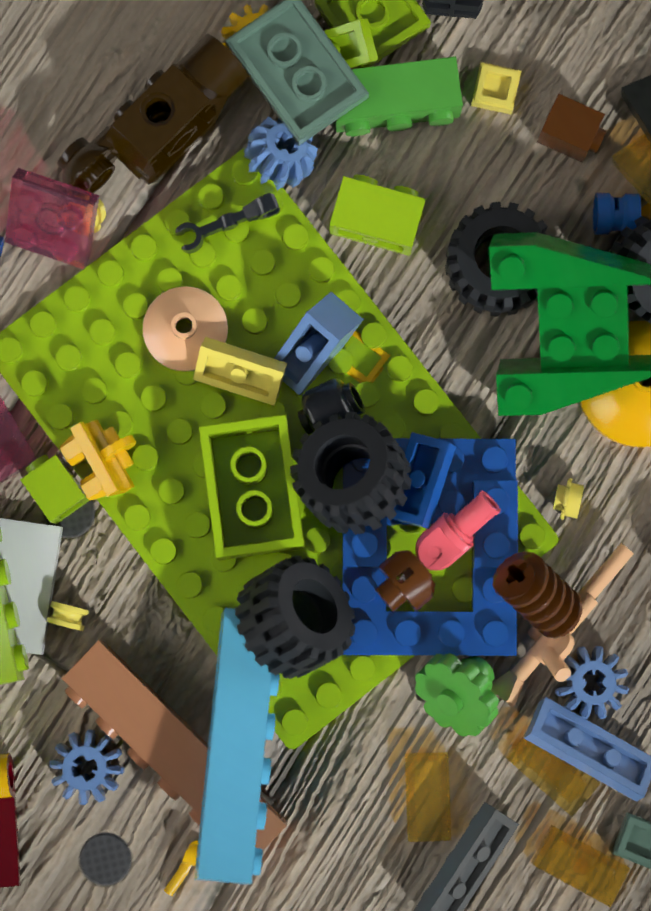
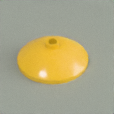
[579,321,651,448]

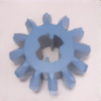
[244,116,318,190]
[555,646,629,719]
[49,729,125,805]

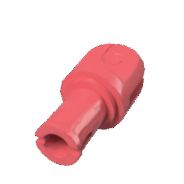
[415,490,501,571]

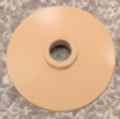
[143,286,228,371]

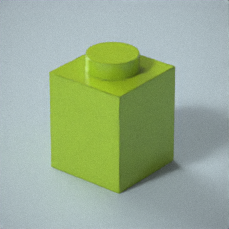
[20,454,90,525]

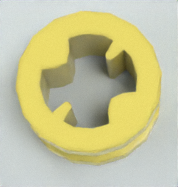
[46,601,89,631]

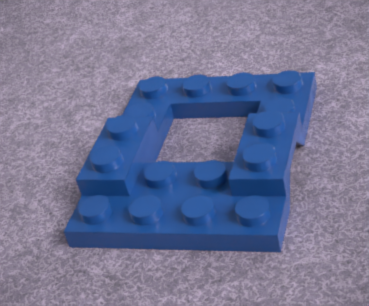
[342,438,518,656]

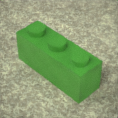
[335,56,463,136]

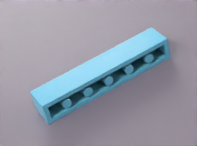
[194,608,280,885]

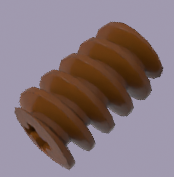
[493,551,583,638]

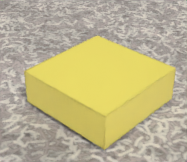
[471,62,521,115]

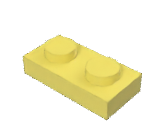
[193,337,287,406]

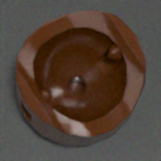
[374,550,435,612]

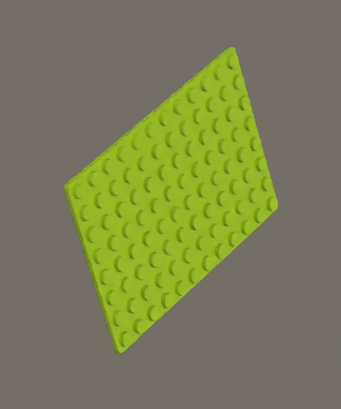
[0,148,558,749]

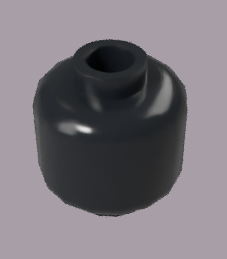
[298,378,365,435]

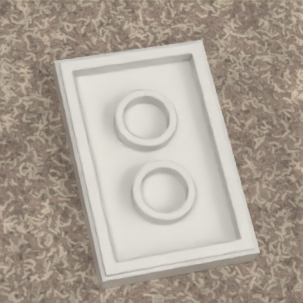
[0,518,63,655]

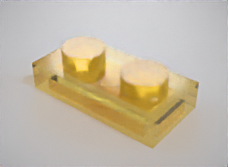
[505,733,600,817]
[531,825,631,908]

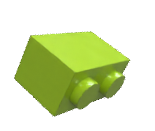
[330,174,426,256]

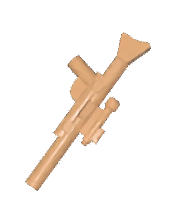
[491,543,634,707]

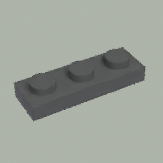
[414,802,519,911]

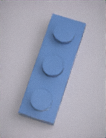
[524,697,651,802]

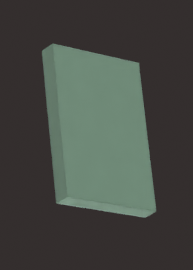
[225,0,369,146]

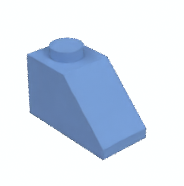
[274,292,364,396]

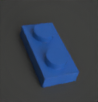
[393,432,456,529]

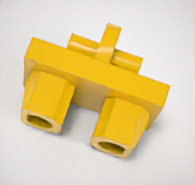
[59,420,137,501]

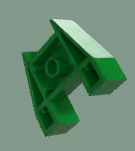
[489,232,651,416]

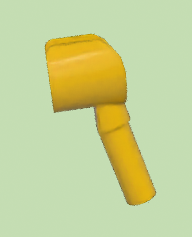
[164,840,198,896]

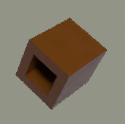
[537,93,607,163]

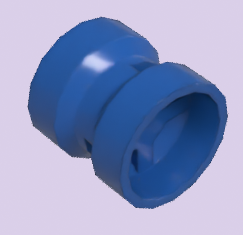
[593,193,641,235]

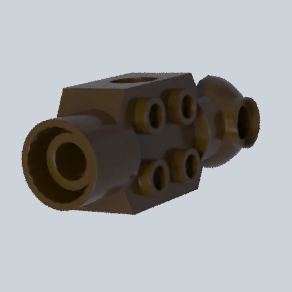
[57,34,248,199]

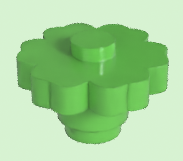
[415,653,499,736]

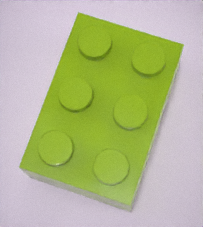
[199,415,305,561]

